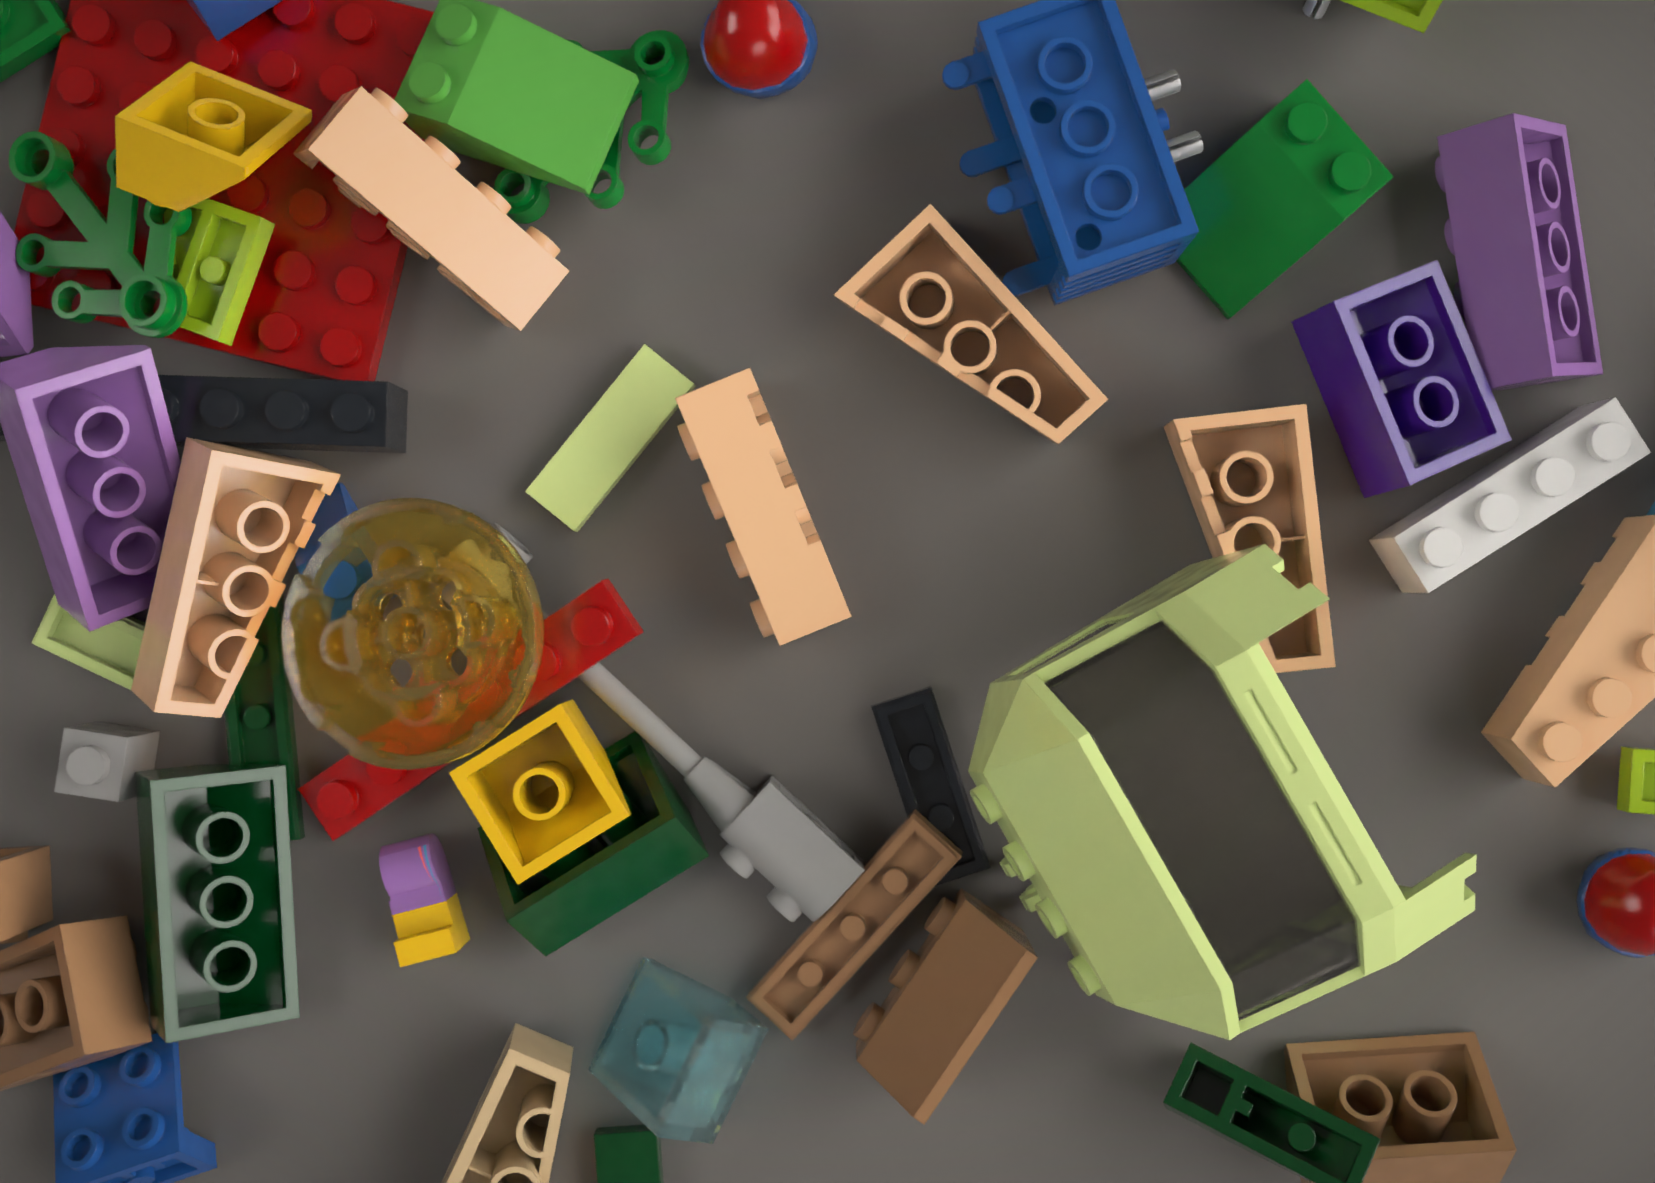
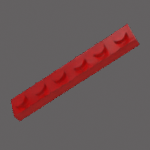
[298,578,644,841]

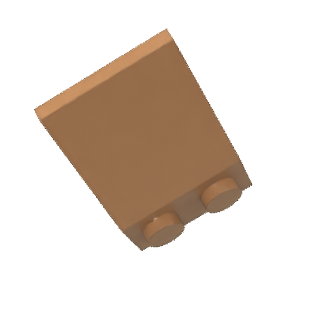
[0,916,152,1091]

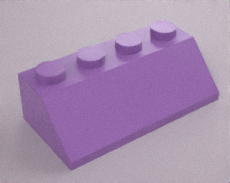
[1435,113,1603,391]
[0,345,181,632]

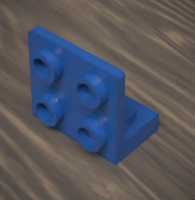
[53,1033,217,1183]

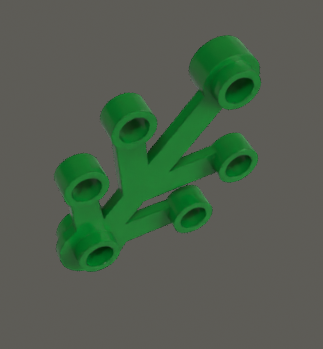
[494,30,690,224]
[8,131,192,338]

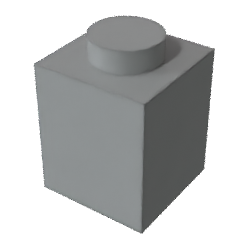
[54,722,160,802]

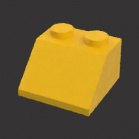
[115,61,312,212]
[449,699,631,885]

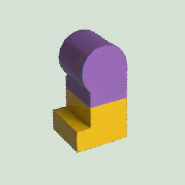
[379,833,470,967]

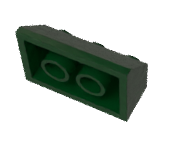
[477,731,709,957]

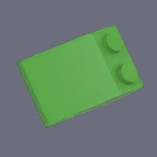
[394,0,639,195]

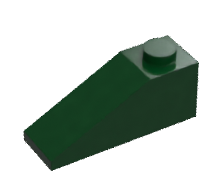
[1163,1043,1381,1183]

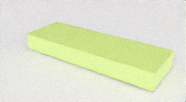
[525,344,696,532]

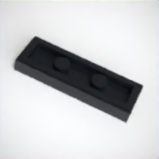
[871,686,991,886]

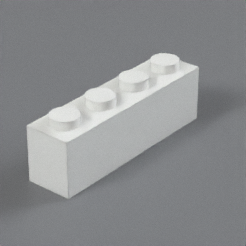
[1369,397,1651,593]

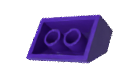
[1291,260,1512,498]

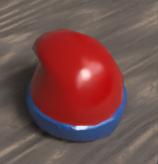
[700,0,818,99]
[1576,847,1655,958]

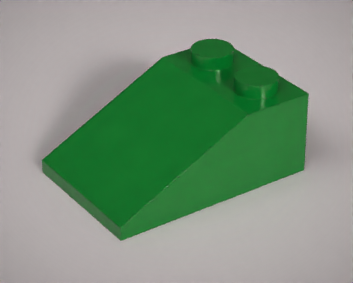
[1176,79,1394,319]

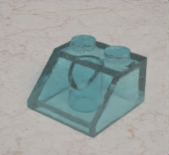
[588,957,769,1144]

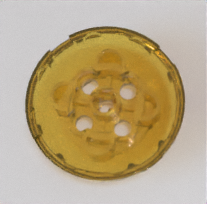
[281,498,544,770]

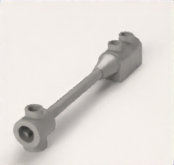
[437,523,865,922]

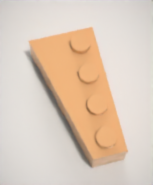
[131,437,341,718]
[1481,515,1655,788]

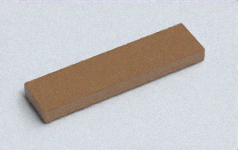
[746,809,963,1041]

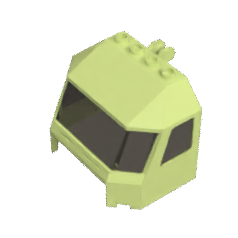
[968,544,1477,1040]

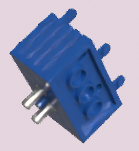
[942,0,1203,306]

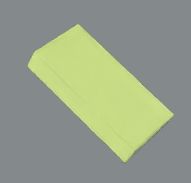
[32,594,146,690]

